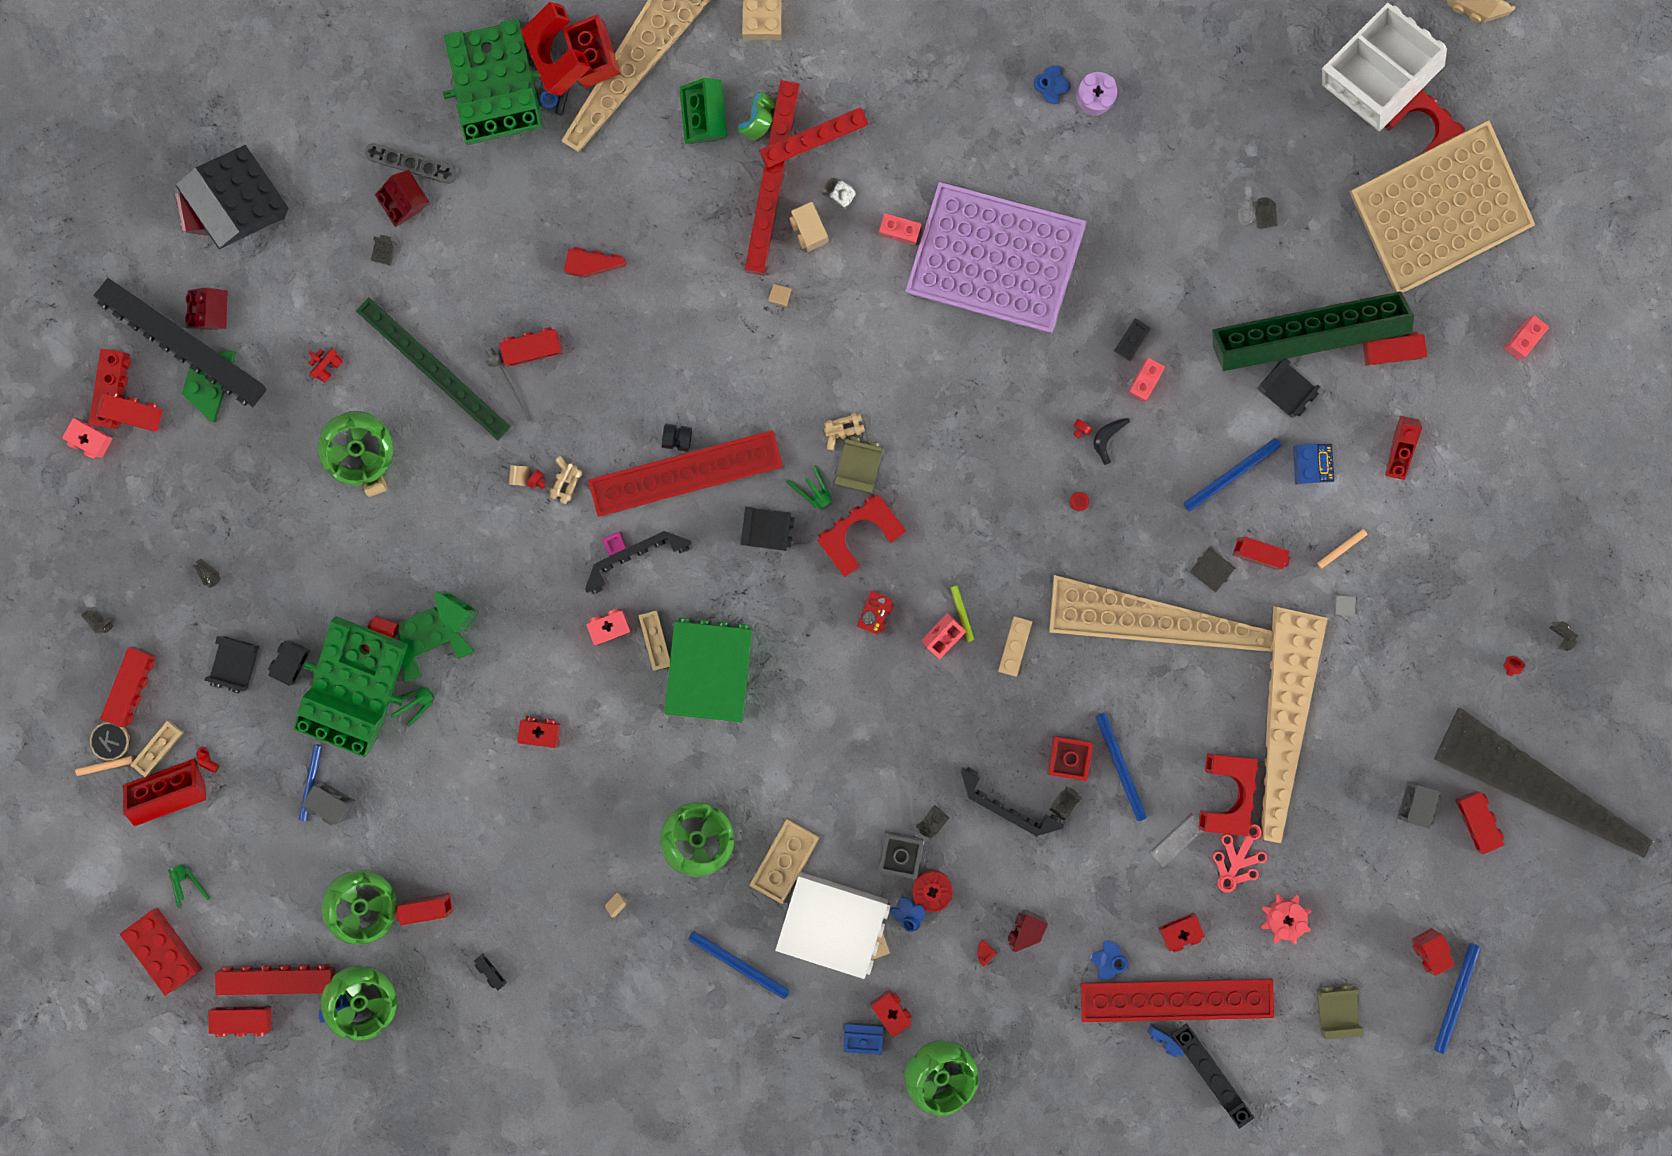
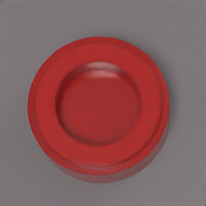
[1070,492,1089,511]

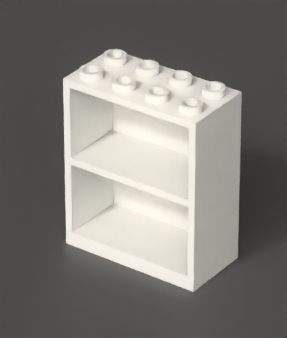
[1322,3,1447,132]
[775,872,891,979]

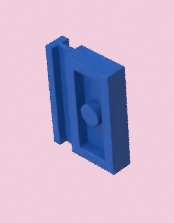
[843,1023,884,1055]

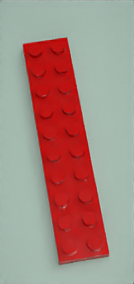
[588,430,783,517]
[1080,978,1274,1022]

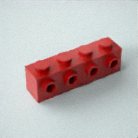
[88,348,131,429]
[100,647,155,727]

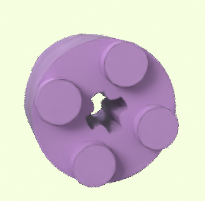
[1076,72,1117,116]

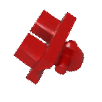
[308,347,343,382]

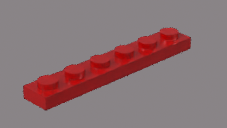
[759,107,869,168]

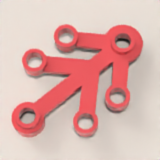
[1212,824,1267,893]

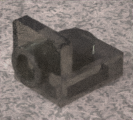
[1252,197,1278,229]
[371,235,396,266]
[81,610,116,633]

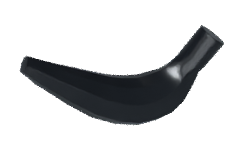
[1093,418,1130,465]

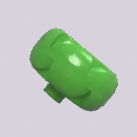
[318,411,393,485]
[660,802,734,877]
[321,870,398,945]
[321,965,397,1041]
[904,1040,979,1116]

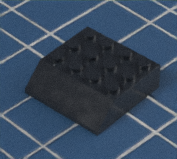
[175,145,289,249]

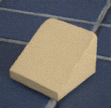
[768,284,792,308]
[605,892,628,918]

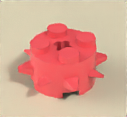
[1261,894,1312,944]

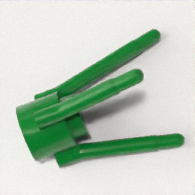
[787,466,832,510]
[391,686,435,727]
[168,864,210,908]

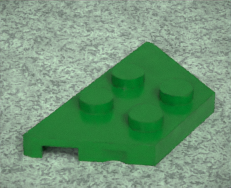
[182,351,236,422]

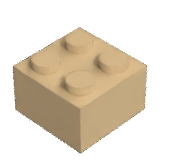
[742,0,782,40]
[789,202,828,252]

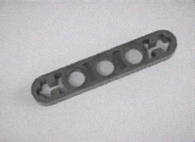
[365,143,457,184]

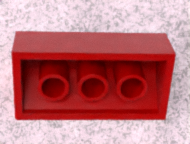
[123,758,206,827]

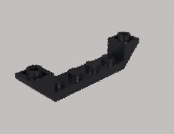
[585,531,692,594]
[961,767,1064,836]
[1171,1023,1255,1129]

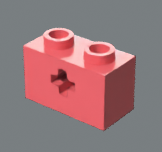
[879,213,921,246]
[1503,315,1549,360]
[1127,357,1165,402]
[62,418,113,459]
[586,608,632,646]
[921,613,966,659]

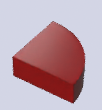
[977,939,997,967]

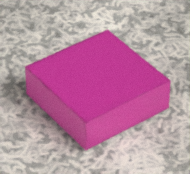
[602,532,627,556]

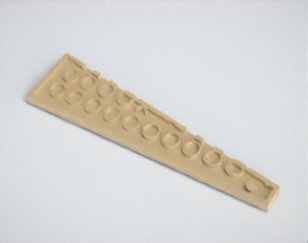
[562,0,711,153]
[1049,575,1274,652]
[1261,606,1328,843]

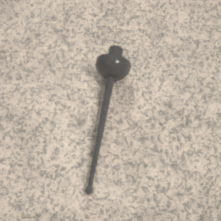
[485,348,532,421]

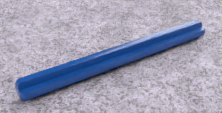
[1184,438,1281,511]
[1096,713,1147,821]
[688,931,789,999]
[1434,943,1480,1054]

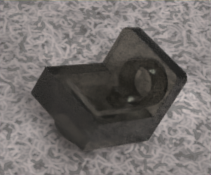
[822,178,857,208]
[1549,621,1579,651]
[1049,787,1082,821]
[916,805,949,839]

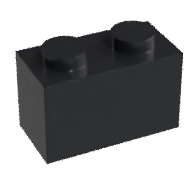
[268,640,310,686]

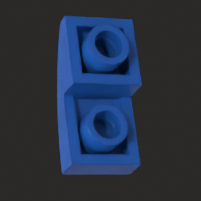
[1147,1024,1185,1057]

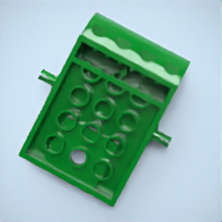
[443,18,543,145]
[293,616,408,758]

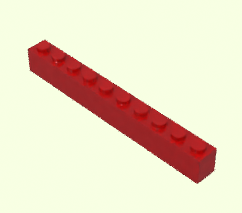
[745,80,800,276]

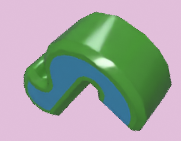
[738,92,776,141]

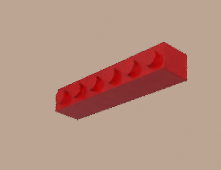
[215,964,335,996]

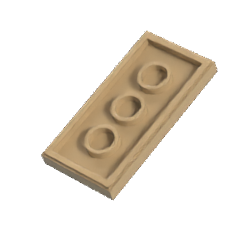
[749,818,820,904]

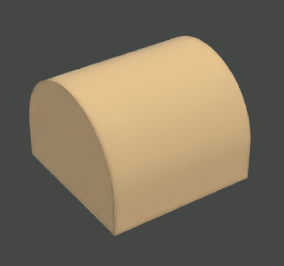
[509,465,530,486]
[363,476,388,498]

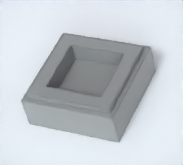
[1334,595,1356,616]

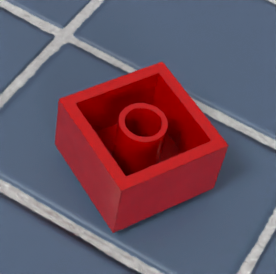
[1047,735,1093,781]

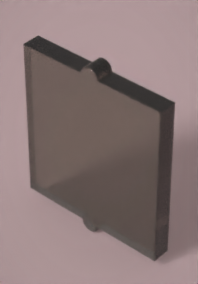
[1189,547,1235,593]

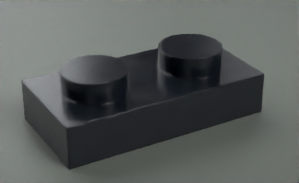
[1114,318,1151,361]
[474,953,507,991]

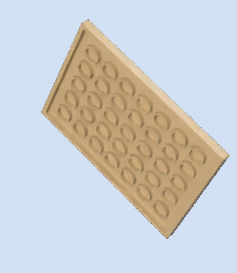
[1349,120,1535,293]

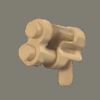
[824,413,865,450]
[549,456,582,504]

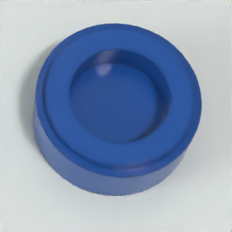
[539,90,559,110]

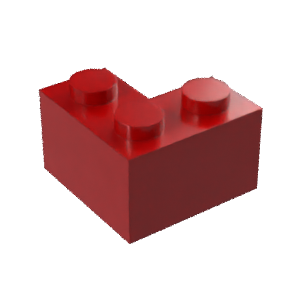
[1412,928,1455,976]

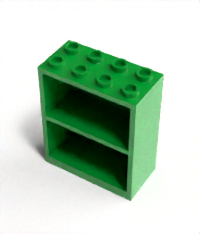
[665,618,753,723]

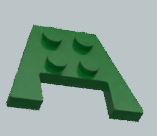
[398,607,475,683]

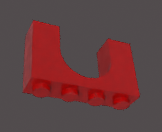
[521,2,591,96]
[1385,88,1465,155]
[817,494,906,577]
[1198,753,1258,836]

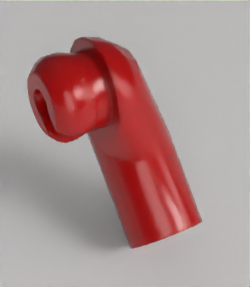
[196,747,219,773]

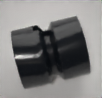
[662,424,692,452]

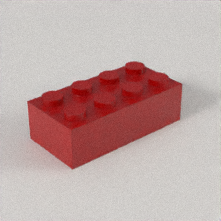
[120,908,203,996]

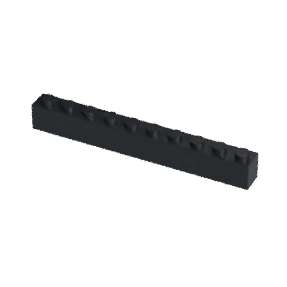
[93,278,267,408]

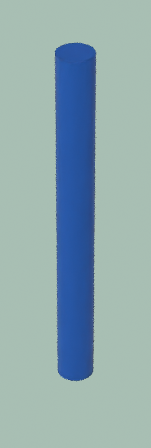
[299,745,322,821]

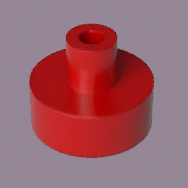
[1073,419,1093,439]
[526,470,547,489]
[1503,656,1525,676]

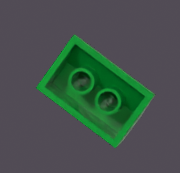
[679,78,727,144]
[434,591,479,633]

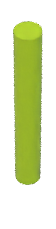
[950,585,974,642]

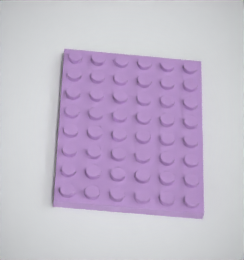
[905,182,1087,334]

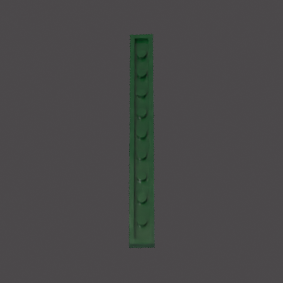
[356,297,511,441]

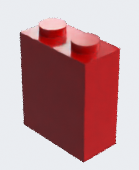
[1232,537,1290,570]
[395,893,453,926]

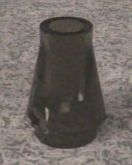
[193,559,221,588]

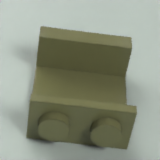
[835,437,883,494]
[1317,984,1364,1039]

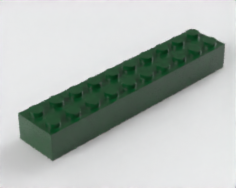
[1213,291,1414,371]

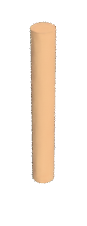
[1317,529,1368,569]
[75,756,134,776]

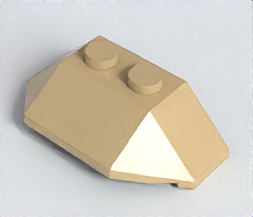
[1447,0,1515,23]

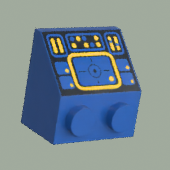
[1293,444,1334,485]

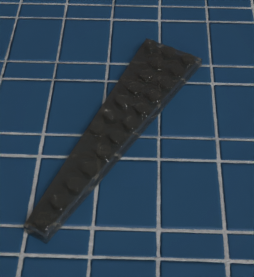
[1434,707,1652,858]

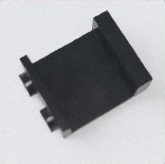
[1257,359,1320,418]
[740,507,795,551]
[205,636,259,693]

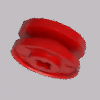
[912,869,953,913]

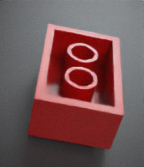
[563,14,620,88]

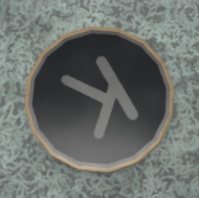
[90,722,130,760]

